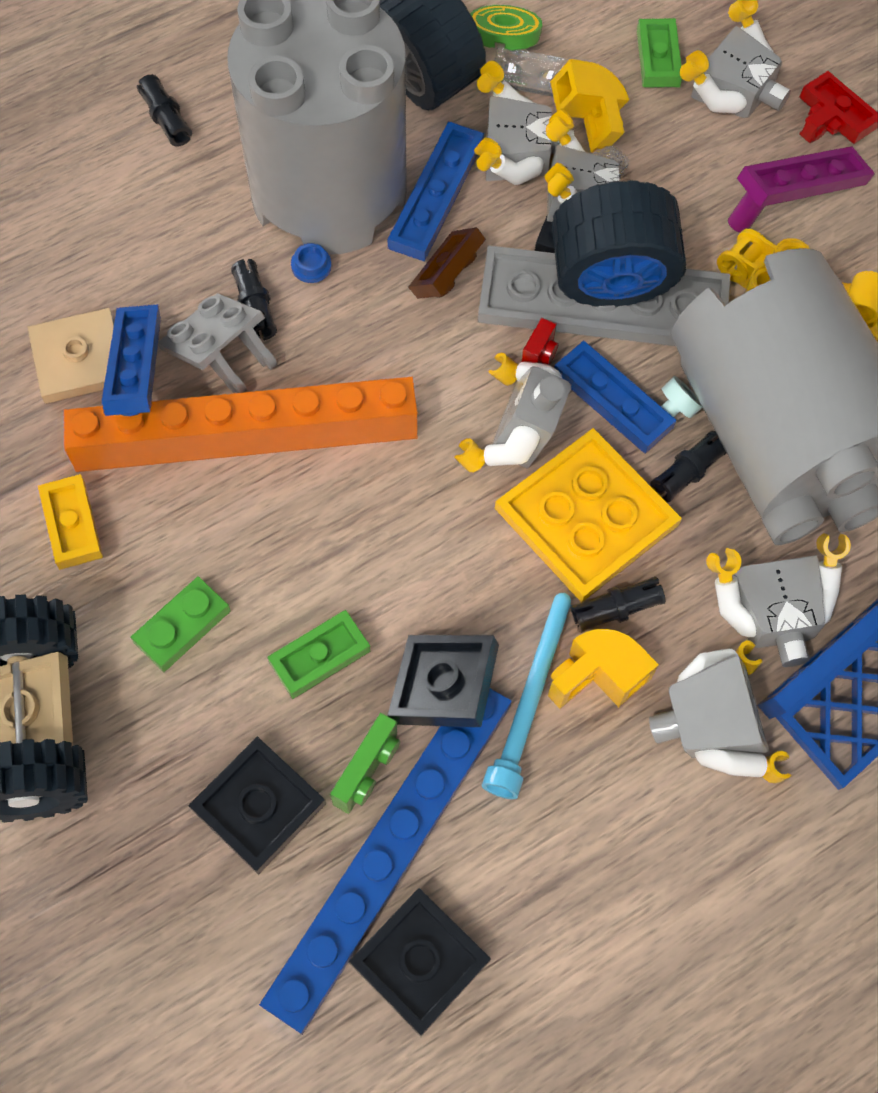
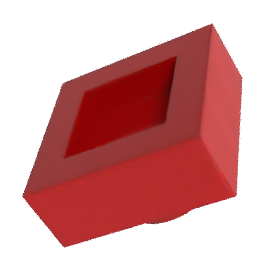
[521,317,559,365]

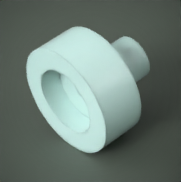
[661,376,703,419]

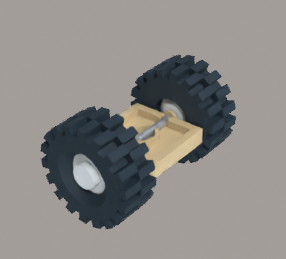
[0,594,88,823]

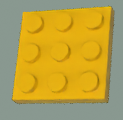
[494,428,682,603]

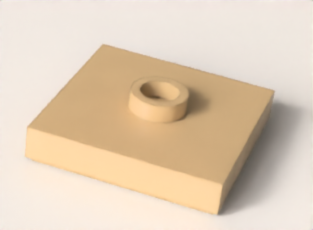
[27,308,114,404]

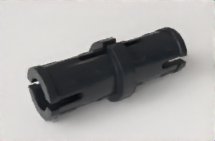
[137,74,193,147]
[231,259,277,341]
[650,431,727,503]
[570,576,666,633]

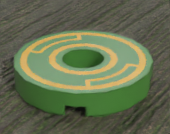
[470,5,542,51]

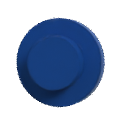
[291,243,332,283]

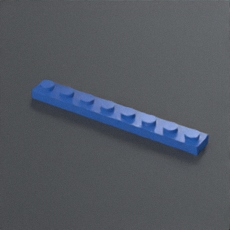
[259,688,512,1035]

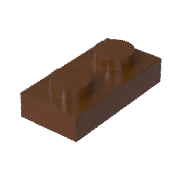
[408,227,486,299]

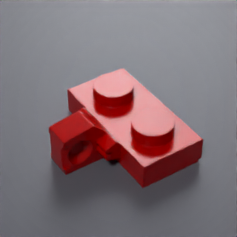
[799,71,878,144]

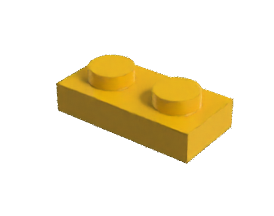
[38,474,103,570]

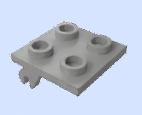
[158,293,277,393]

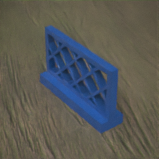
[757,598,878,790]

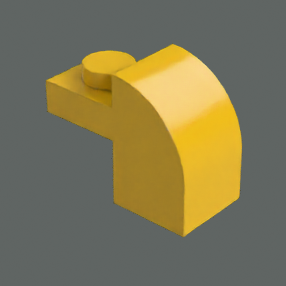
[550,59,629,154]
[548,629,659,709]

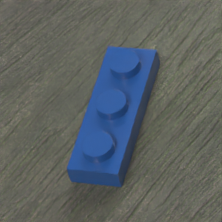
[554,340,676,454]

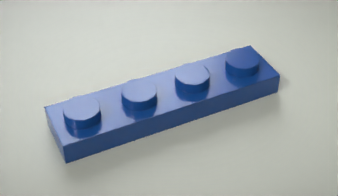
[387,121,484,262]
[102,304,161,416]

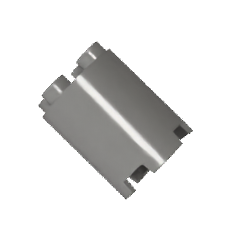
[227,0,407,255]
[670,248,878,545]

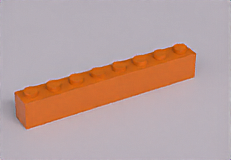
[64,376,417,472]

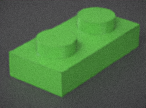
[637,18,682,87]
[130,576,231,673]
[267,610,371,700]
[330,712,400,814]

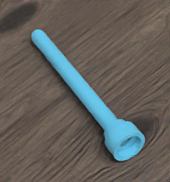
[481,593,571,799]

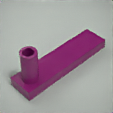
[728,146,875,233]

